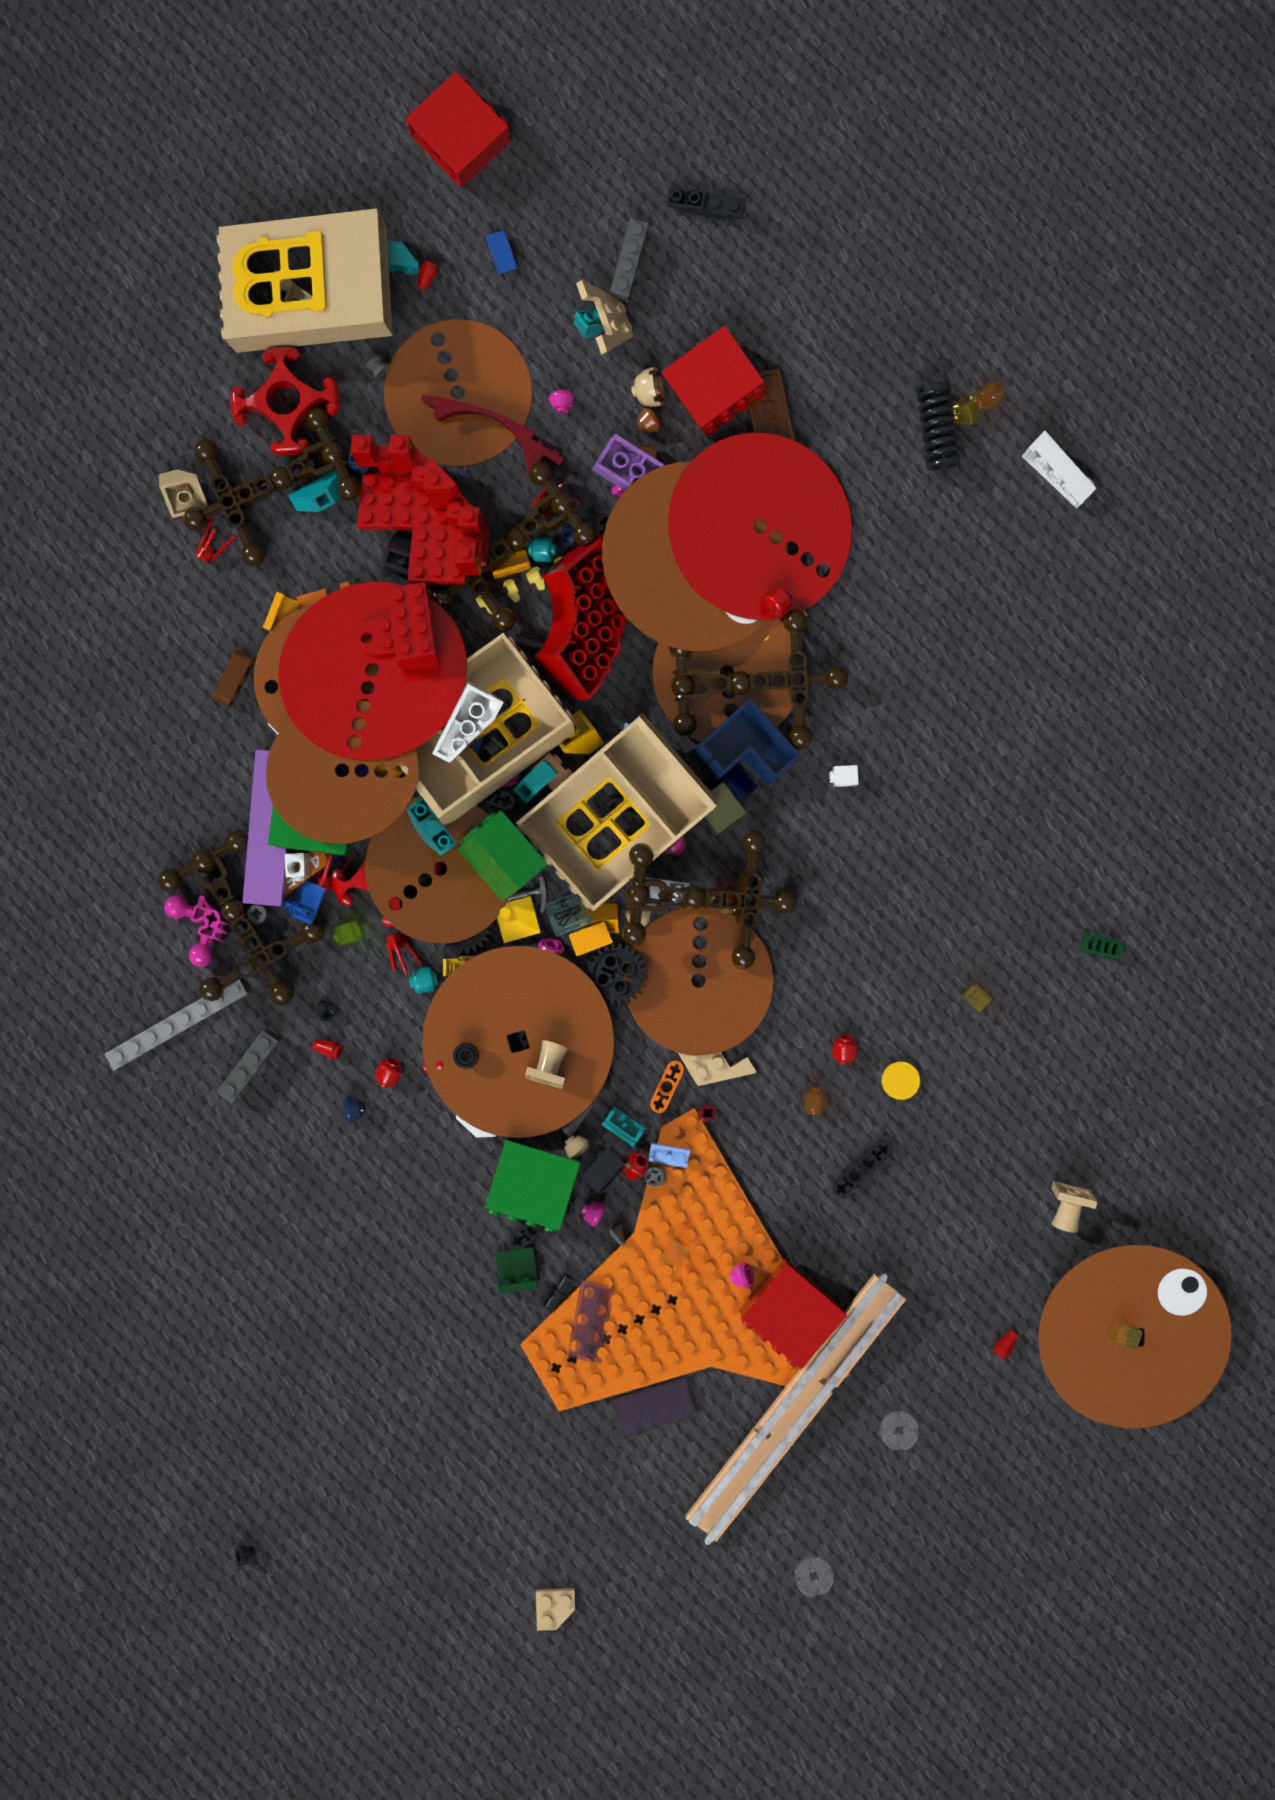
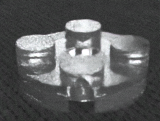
[879,1410,918,1450]
[794,1555,833,1597]

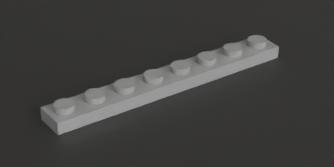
[105,980,248,1070]

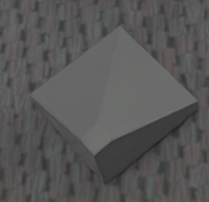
[609,1223,626,1246]

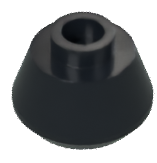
[453,1043,480,1069]

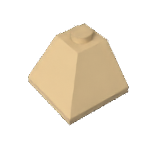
[159,470,208,518]

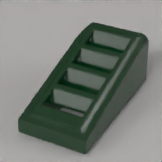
[1080,932,1124,960]

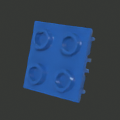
[283,880,326,925]

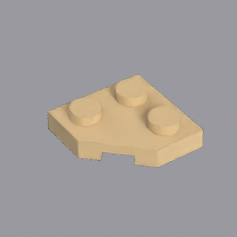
[536,1588,575,1631]

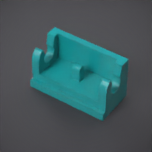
[602,1106,645,1147]

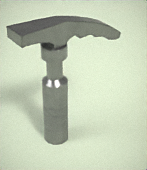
[507,876,546,913]

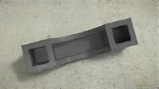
[610,218,648,304]
[216,1029,282,1104]

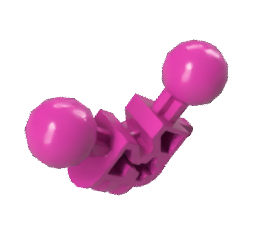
[164,895,231,968]

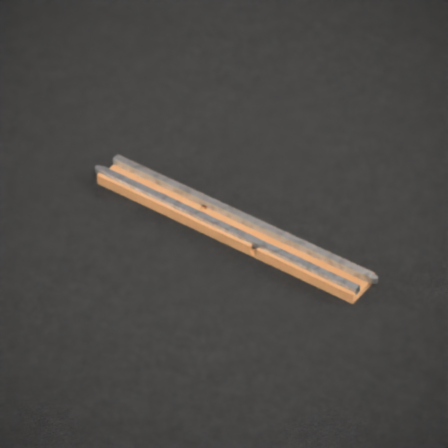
[686,1273,906,1545]

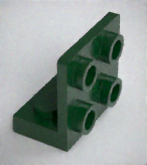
[495,1247,539,1294]

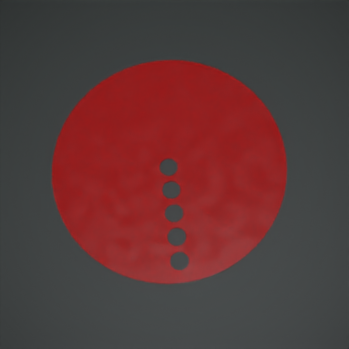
[668,433,852,620]
[278,582,467,760]

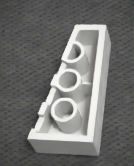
[1022,431,1096,508]

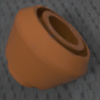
[636,408,660,434]

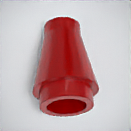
[416,260,438,291]
[312,1039,343,1060]
[992,1330,1019,1360]

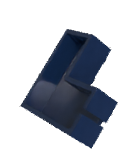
[691,698,801,785]

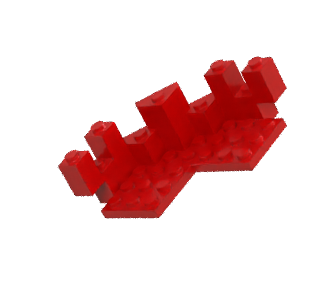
[350,435,490,585]

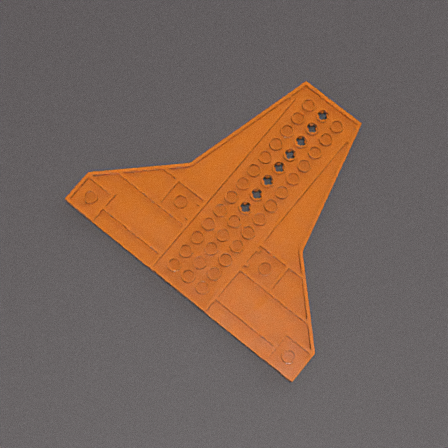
[520,1108,850,1411]

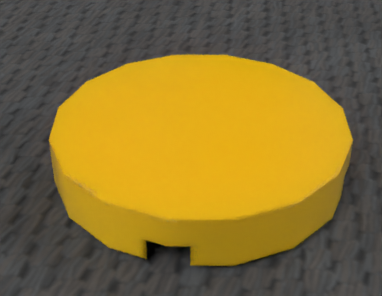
[881,1062,920,1100]

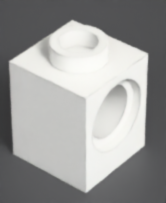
[829,765,858,787]
[285,853,310,881]

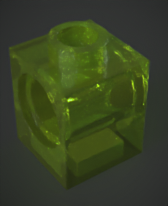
[333,920,364,946]

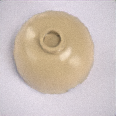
[632,367,665,407]

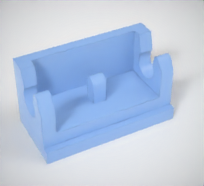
[648,1142,690,1168]

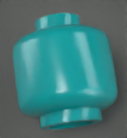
[528,537,558,562]
[409,967,437,994]

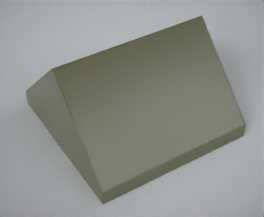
[705,781,747,834]

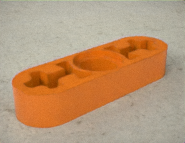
[650,1060,684,1113]

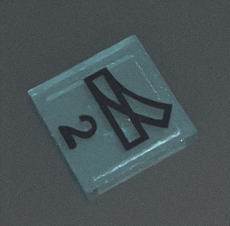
[544,893,592,937]

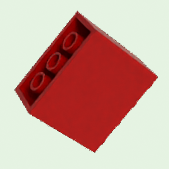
[405,71,511,188]
[662,325,767,436]
[740,1258,847,1370]

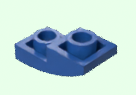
[485,230,517,274]

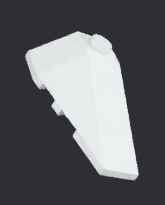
[432,681,503,763]

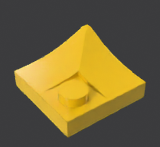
[497,896,541,943]

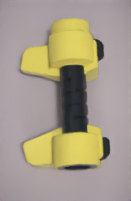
[526,555,563,591]
[476,578,520,614]

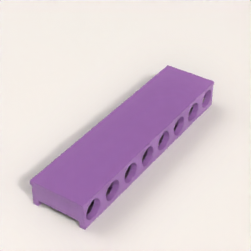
[592,434,665,491]
[243,750,289,906]

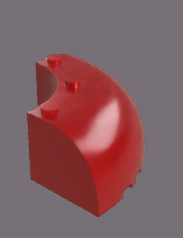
[534,536,625,700]

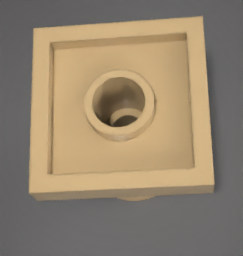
[525,1040,568,1089]
[1051,1181,1097,1233]

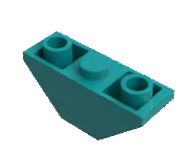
[387,241,420,275]
[574,307,604,339]
[288,470,340,512]
[512,759,558,807]
[406,797,456,856]

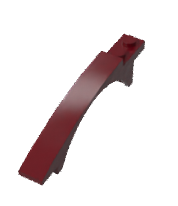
[421,395,564,476]

